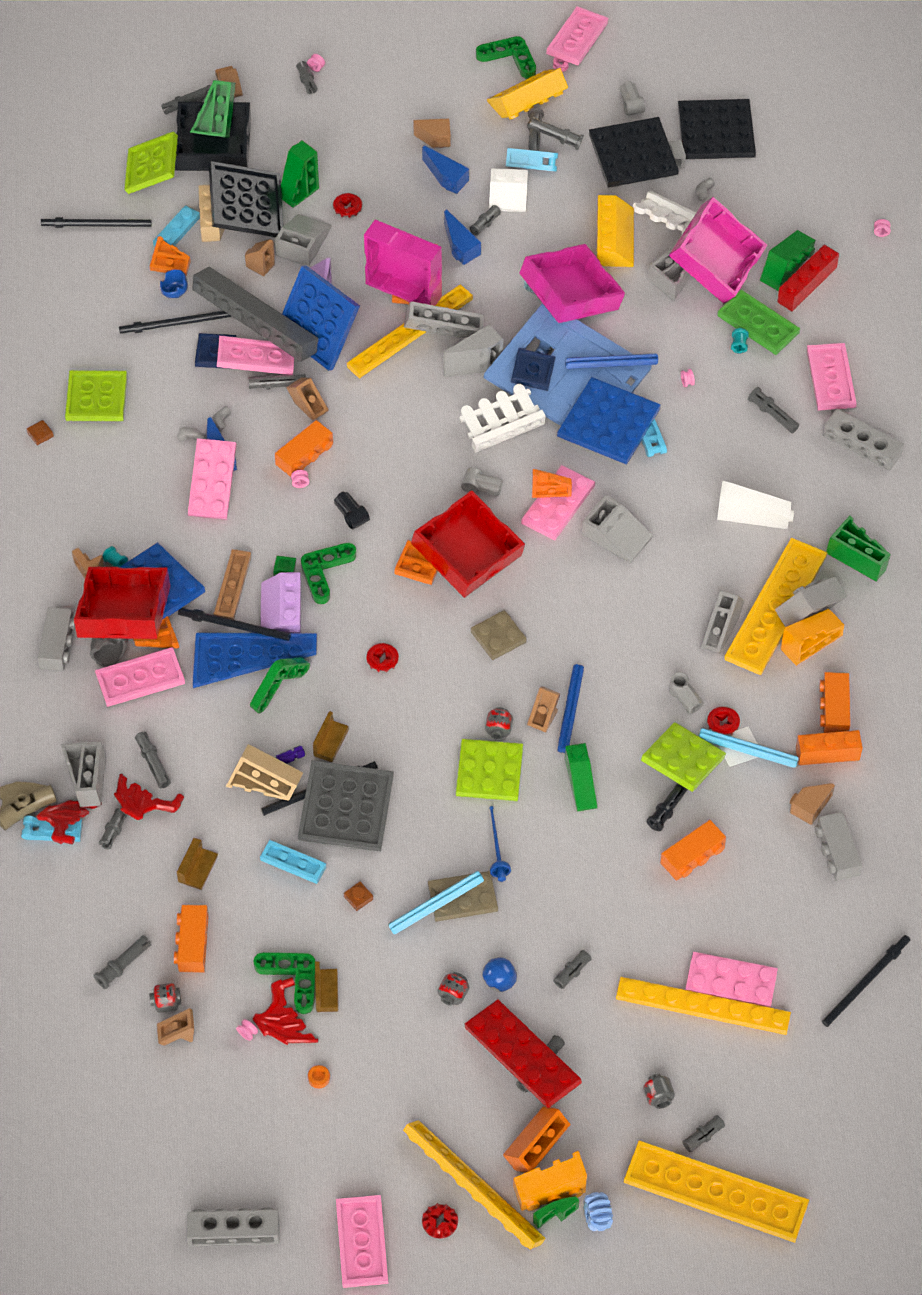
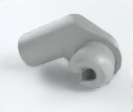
[696,178,715,200]
[212,406,231,431]
[177,427,207,441]

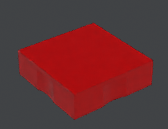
[411,490,525,598]
[74,567,170,639]

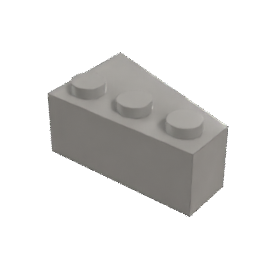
[648,247,691,300]
[775,576,847,627]
[61,741,106,807]

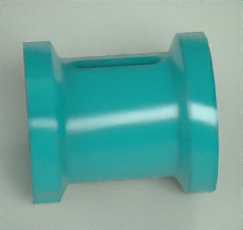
[731,328,749,354]
[102,546,128,567]

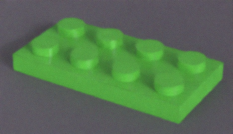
[717,290,800,355]

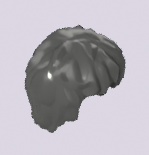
[90,638,128,667]

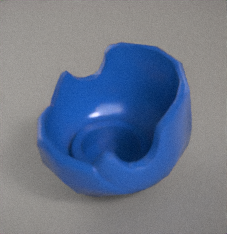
[160,269,188,298]
[482,957,517,992]

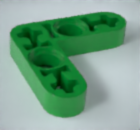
[476,36,536,79]
[301,543,357,604]
[250,657,310,713]
[253,952,315,1014]

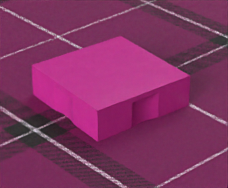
[669,197,767,304]
[364,219,442,306]
[519,244,625,323]

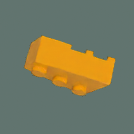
[781,609,844,666]
[513,1151,587,1211]

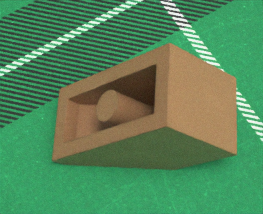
[413,118,451,148]
[245,239,275,276]
[286,377,329,420]
[789,783,835,825]

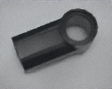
[334,491,370,530]

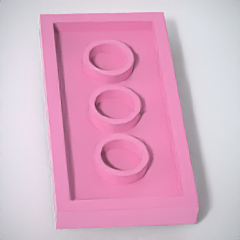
[546,7,609,66]
[217,336,294,375]
[807,343,856,410]
[188,438,237,520]
[521,465,595,540]
[95,647,185,707]
[685,952,778,1008]
[336,1195,388,1288]

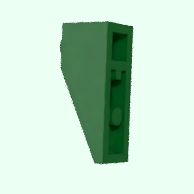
[565,743,597,811]

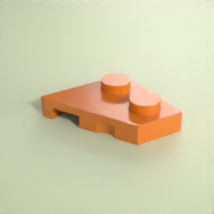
[150,236,191,276]
[532,469,572,498]
[394,540,438,585]
[133,616,179,649]

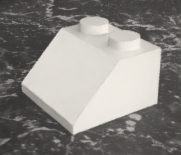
[489,168,528,212]

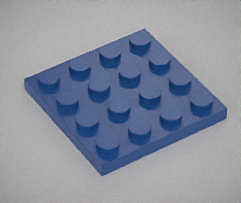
[282,265,360,371]
[557,377,661,465]
[119,542,205,619]

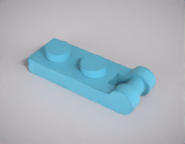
[506,148,558,171]
[642,419,667,457]
[21,816,83,842]

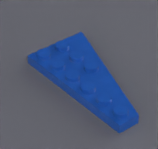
[193,633,317,688]

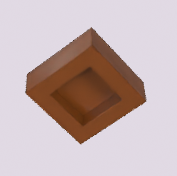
[26,420,54,446]
[344,881,373,911]

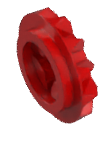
[333,193,362,218]
[366,643,399,673]
[707,707,740,735]
[422,1203,458,1239]

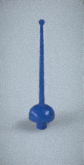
[489,806,511,882]

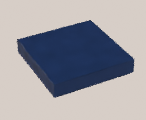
[195,333,237,369]
[511,348,556,391]

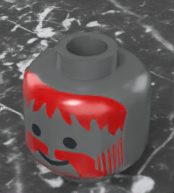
[485,707,513,739]
[437,972,470,1006]
[149,983,181,1013]
[643,1074,675,1109]

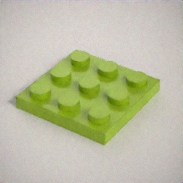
[124,131,178,194]
[65,370,127,421]
[641,722,726,792]
[456,739,523,801]

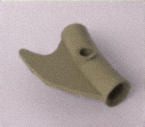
[0,782,57,831]

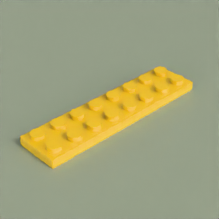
[724,538,827,675]
[624,1140,809,1243]

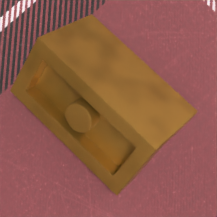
[313,711,349,763]
[177,838,218,890]
[315,961,338,1012]

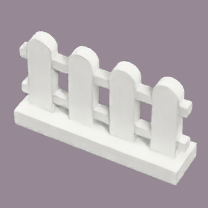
[633,191,696,234]
[459,384,546,453]

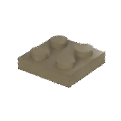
[471,610,526,661]

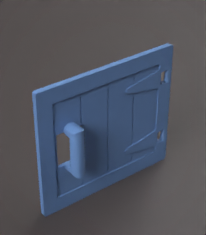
[483,303,652,426]

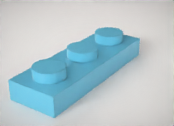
[153,205,200,246]
[260,840,326,884]

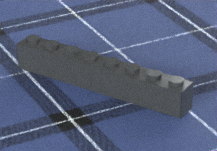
[192,267,318,362]

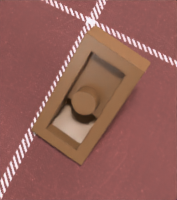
[215,66,243,98]
[71,548,104,578]
[527,686,560,733]
[157,1008,194,1046]

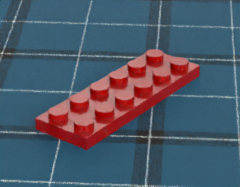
[464,999,582,1109]

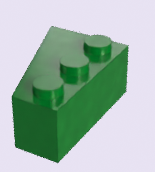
[190,80,236,137]
[281,140,319,208]
[760,230,816,291]
[826,515,891,582]

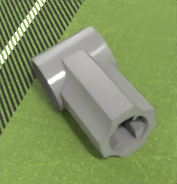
[620,81,645,115]
[461,467,503,496]
[669,672,704,714]

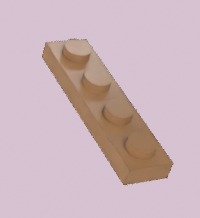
[214,549,252,620]

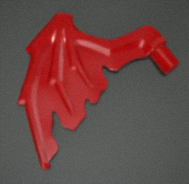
[114,774,184,820]
[36,800,102,845]
[252,977,319,1045]

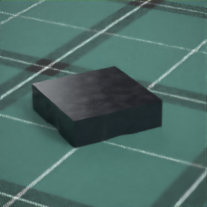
[175,102,251,171]

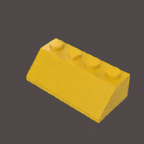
[487,68,568,120]
[597,195,634,267]

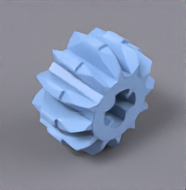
[583,1192,613,1232]

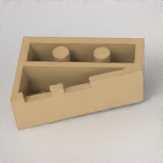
[198,185,225,242]
[226,744,303,801]

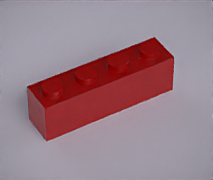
[777,244,839,312]

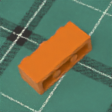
[275,420,333,477]
[819,672,850,733]
[796,730,863,765]
[660,820,726,881]
[174,905,209,973]
[503,1106,571,1173]

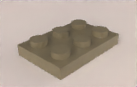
[428,871,498,922]

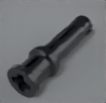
[646,783,688,831]

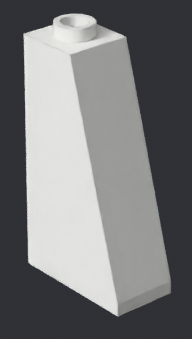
[717,481,794,529]

